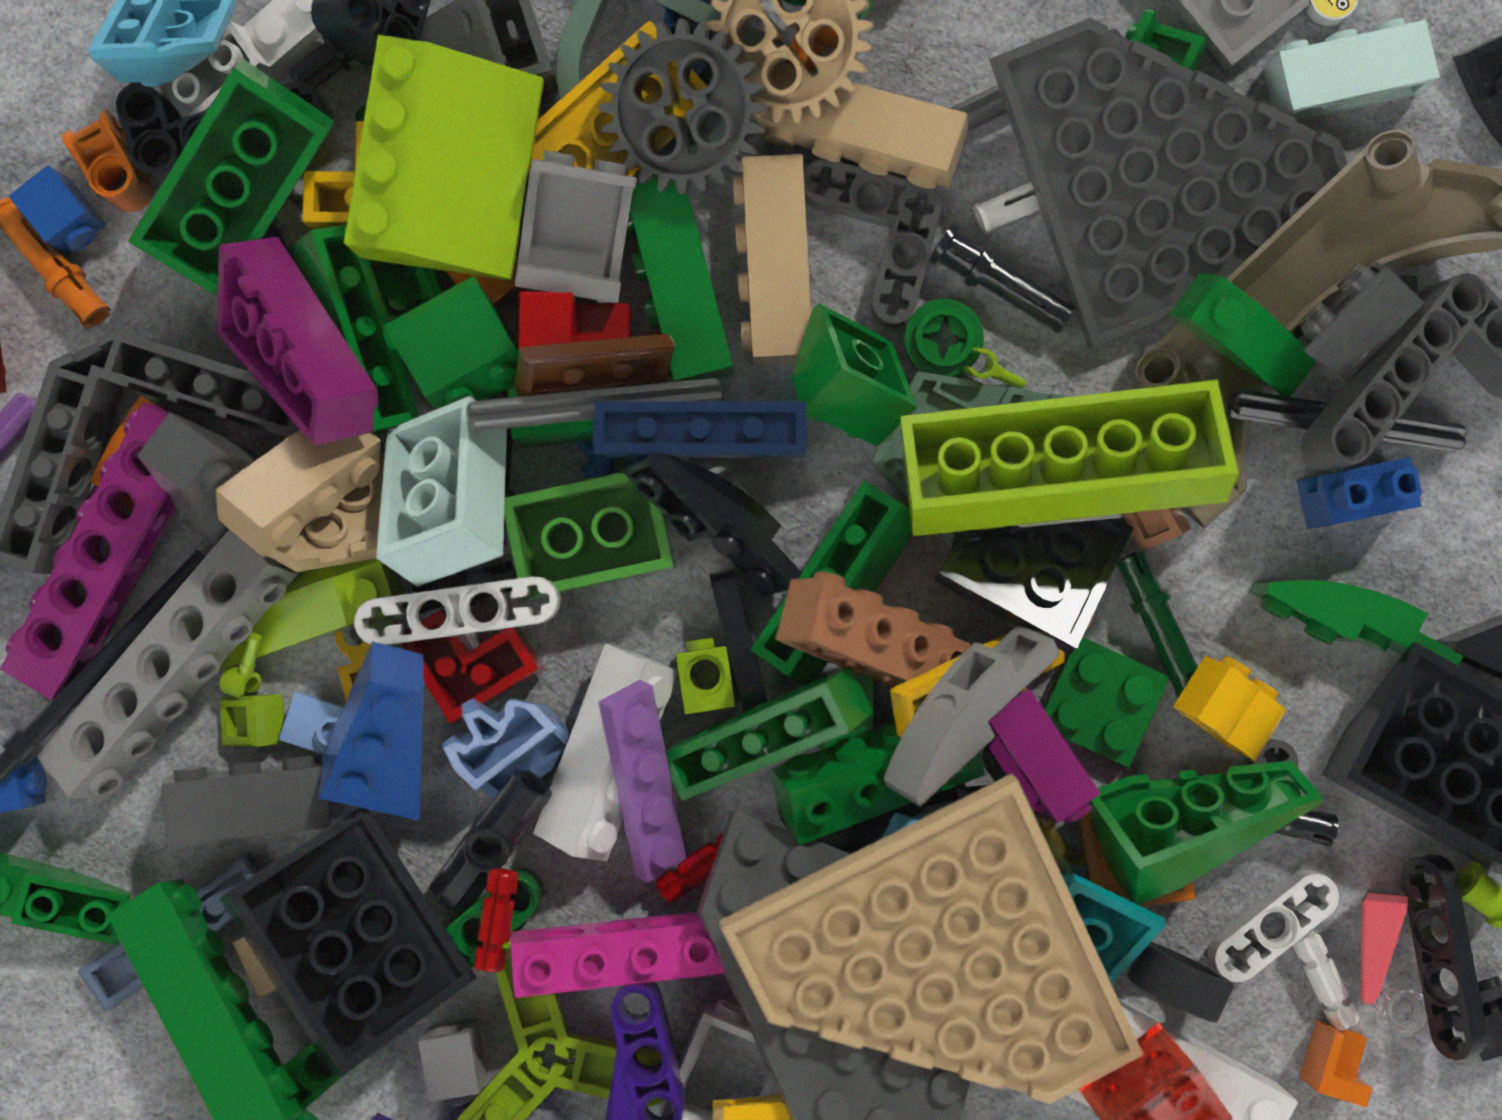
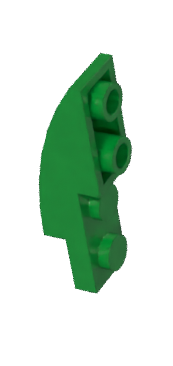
[1249,580,1463,665]
[0,852,132,945]

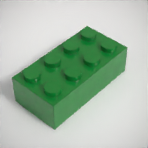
[128,59,335,297]

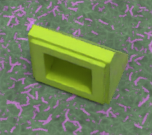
[220,694,284,747]

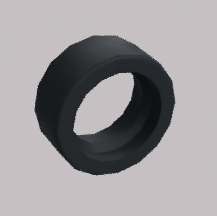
[1126,942,1234,1023]

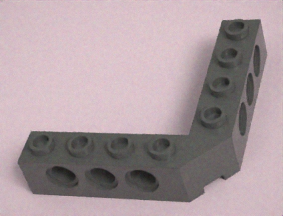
[0,329,300,574]

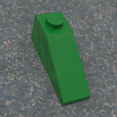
[1169,273,1317,397]

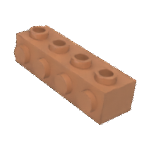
[776,572,972,688]

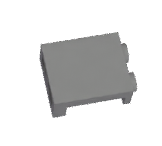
[515,150,637,303]

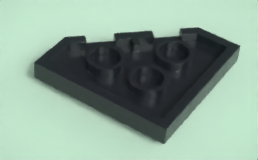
[934,518,1134,655]

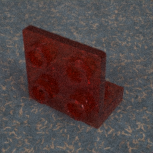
[1078,1022,1232,1120]

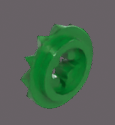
[904,299,984,377]

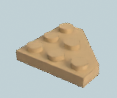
[267,455,385,572]

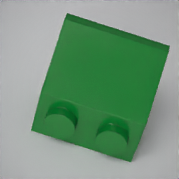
[383,276,519,410]
[791,303,917,447]

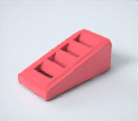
[1361,892,1408,1004]

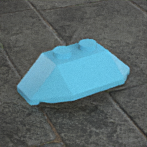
[88,0,236,87]

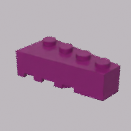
[216,237,378,446]

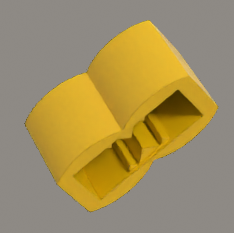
[1173,655,1287,762]

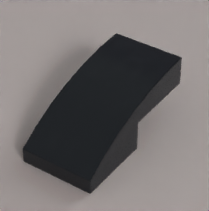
[1453,35,1502,146]

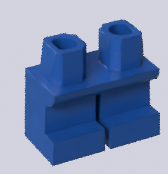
[1297,457,1422,529]

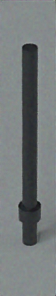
[0,550,206,785]

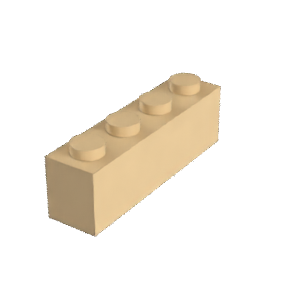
[755,62,968,189]
[733,154,811,365]

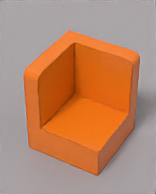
[1299,1019,1373,1108]

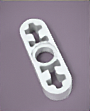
[1208,870,1339,982]

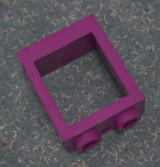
[986,688,1101,824]

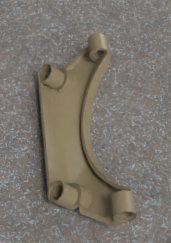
[1135,130,1502,528]

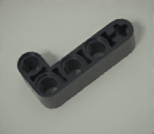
[311,0,431,66]
[116,81,333,185]

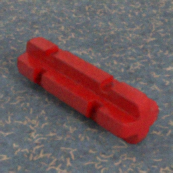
[655,832,724,903]
[474,868,519,973]

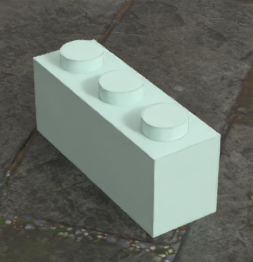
[1263,18,1440,121]

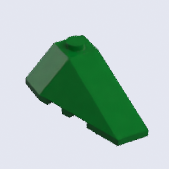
[1089,761,1323,905]

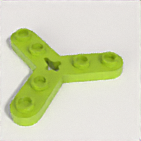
[457,936,664,1120]

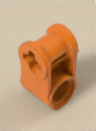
[61,109,153,212]

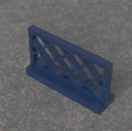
[593,401,806,458]

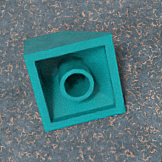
[1061,873,1166,985]

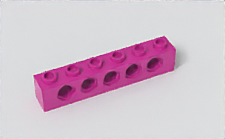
[510,912,725,998]

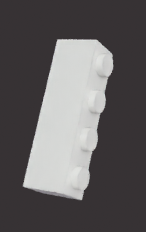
[533,643,678,862]

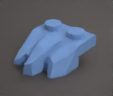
[442,698,571,799]

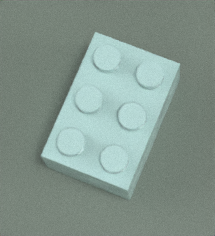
[376,396,507,586]

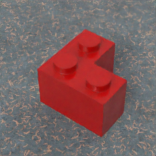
[519,292,632,349]
[400,609,546,724]

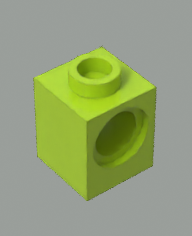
[676,637,736,714]

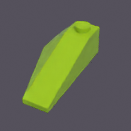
[219,559,408,671]

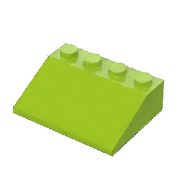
[344,35,544,281]

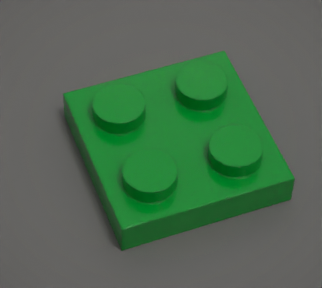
[1042,637,1170,768]

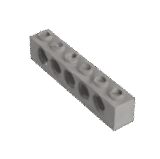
[36,529,298,801]

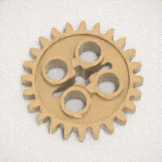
[706,0,874,123]

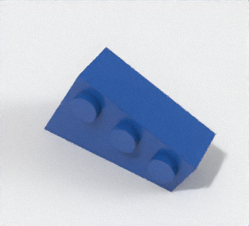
[319,641,423,821]

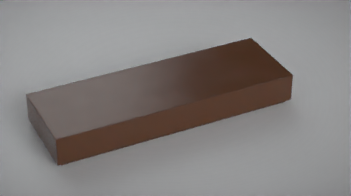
[514,334,675,397]

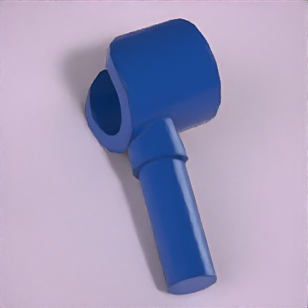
[575,441,615,479]

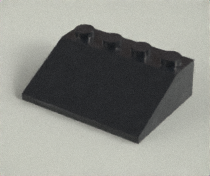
[1322,642,1502,874]
[219,808,477,1076]

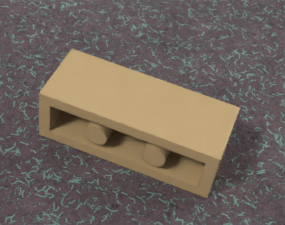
[215,430,381,558]

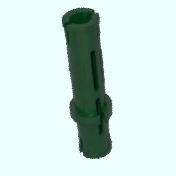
[1116,549,1198,698]

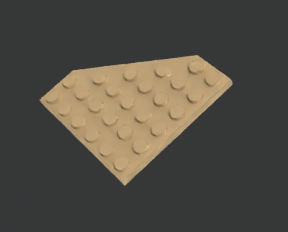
[719,774,1144,1104]

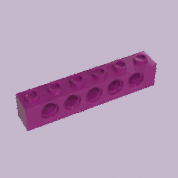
[0,403,202,700]

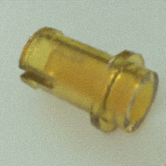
[1035,816,1084,874]

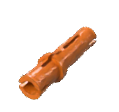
[0,197,111,329]

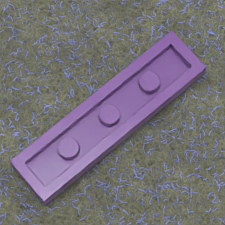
[598,680,686,883]

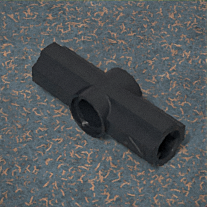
[428,768,552,911]

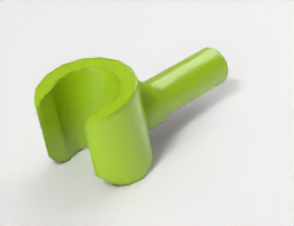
[964,347,1026,388]
[219,633,262,698]

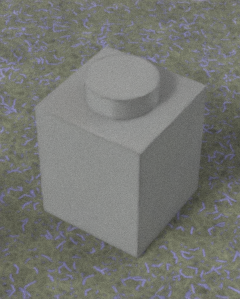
[418,1019,488,1106]

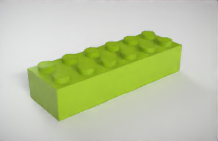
[900,380,1239,536]

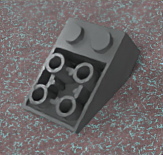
[420,0,558,96]
[1298,260,1424,381]

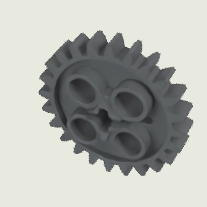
[599,19,768,195]

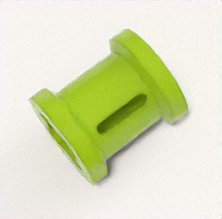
[1457,862,1502,929]

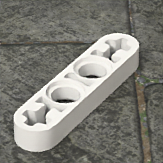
[354,577,561,645]

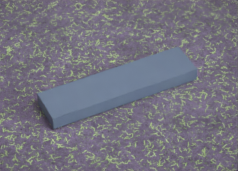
[78,853,261,1012]

